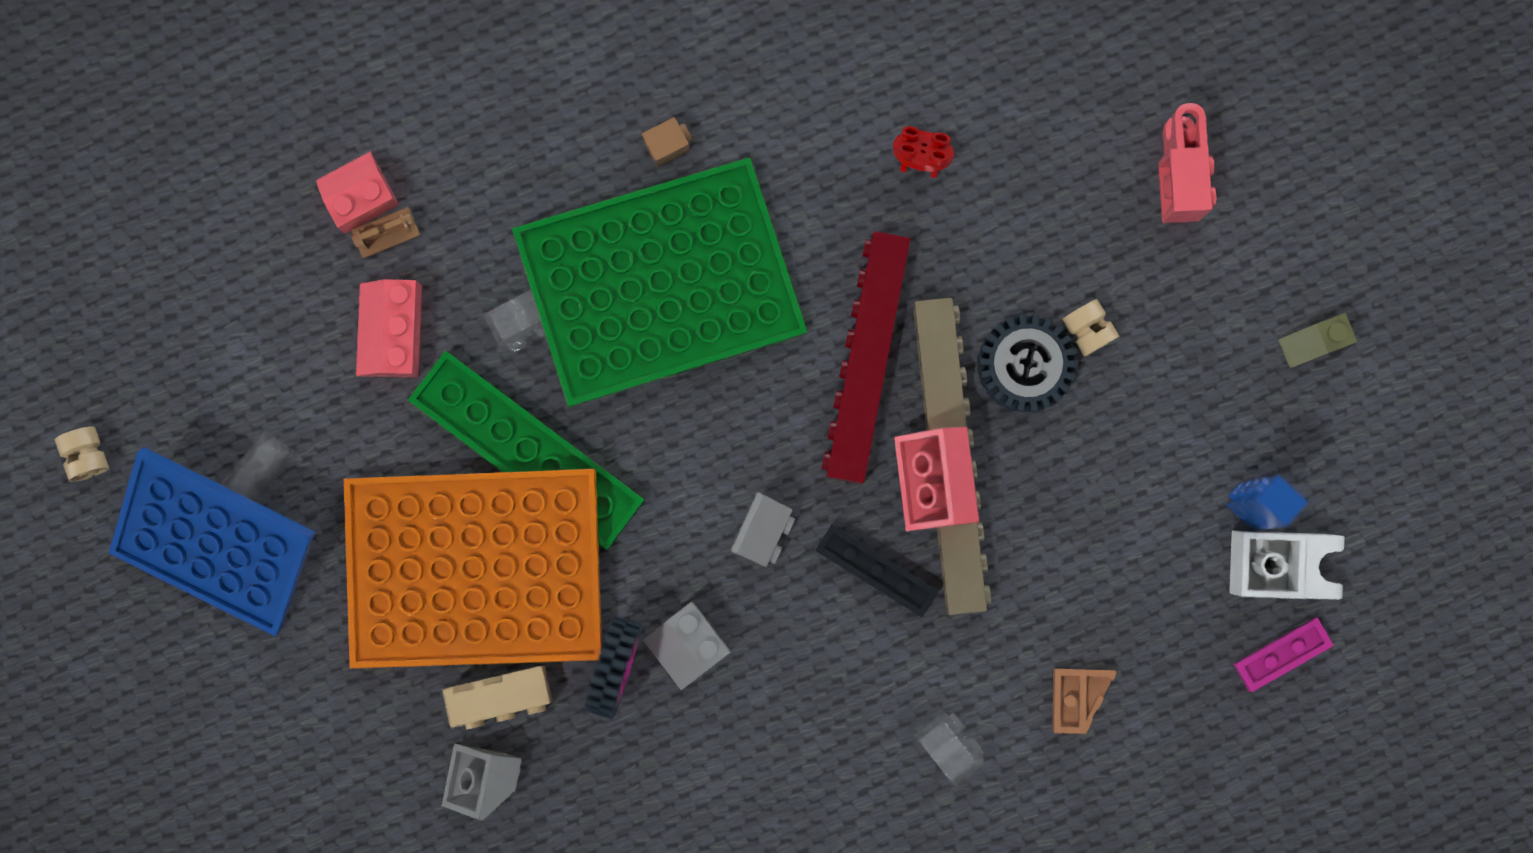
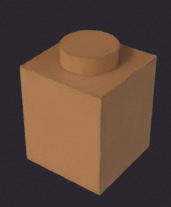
[642,117,692,167]

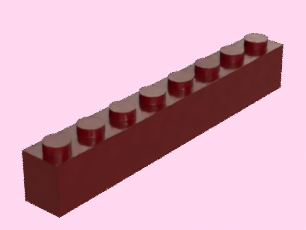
[821,231,910,485]

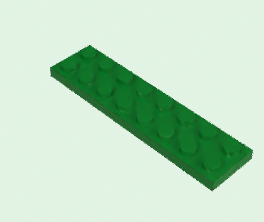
[408,350,645,550]

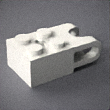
[1229,531,1345,599]

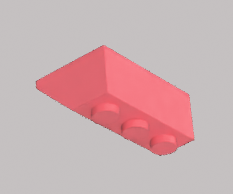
[356,279,422,378]
[894,427,979,531]

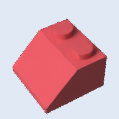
[316,152,399,234]

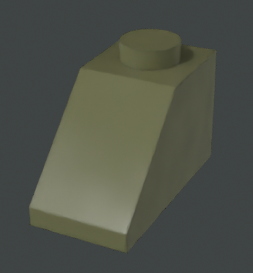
[1278,313,1357,368]

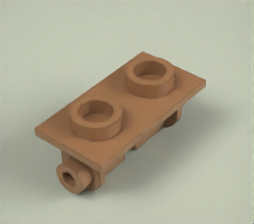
[351,207,420,259]

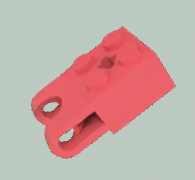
[1158,103,1216,223]

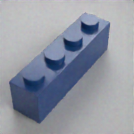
[1226,475,1308,531]

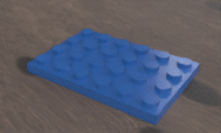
[109,447,315,637]

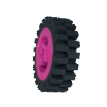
[584,615,643,720]

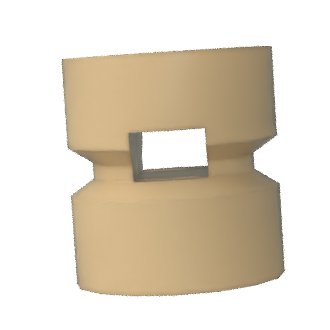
[1062,299,1120,357]
[54,426,109,482]

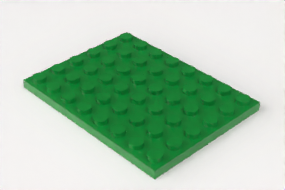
[512,157,807,408]

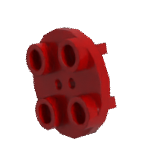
[892,126,954,179]

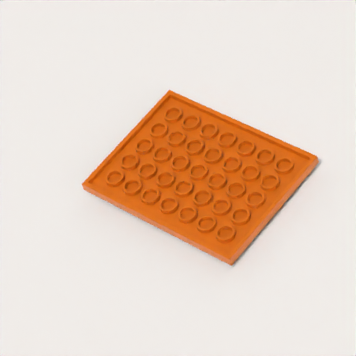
[344,469,602,668]

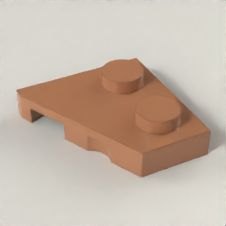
[1052,668,1116,734]

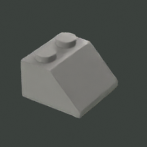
[731,492,795,567]
[643,602,731,690]

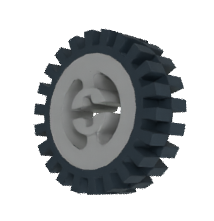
[977,314,1077,413]

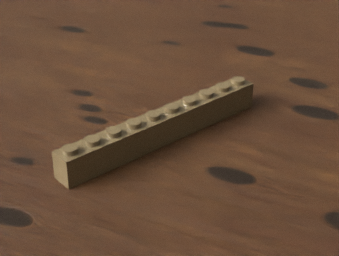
[913,298,991,615]

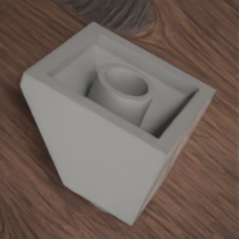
[442,743,522,820]

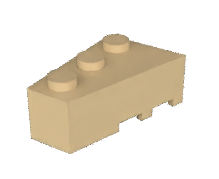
[443,665,553,729]

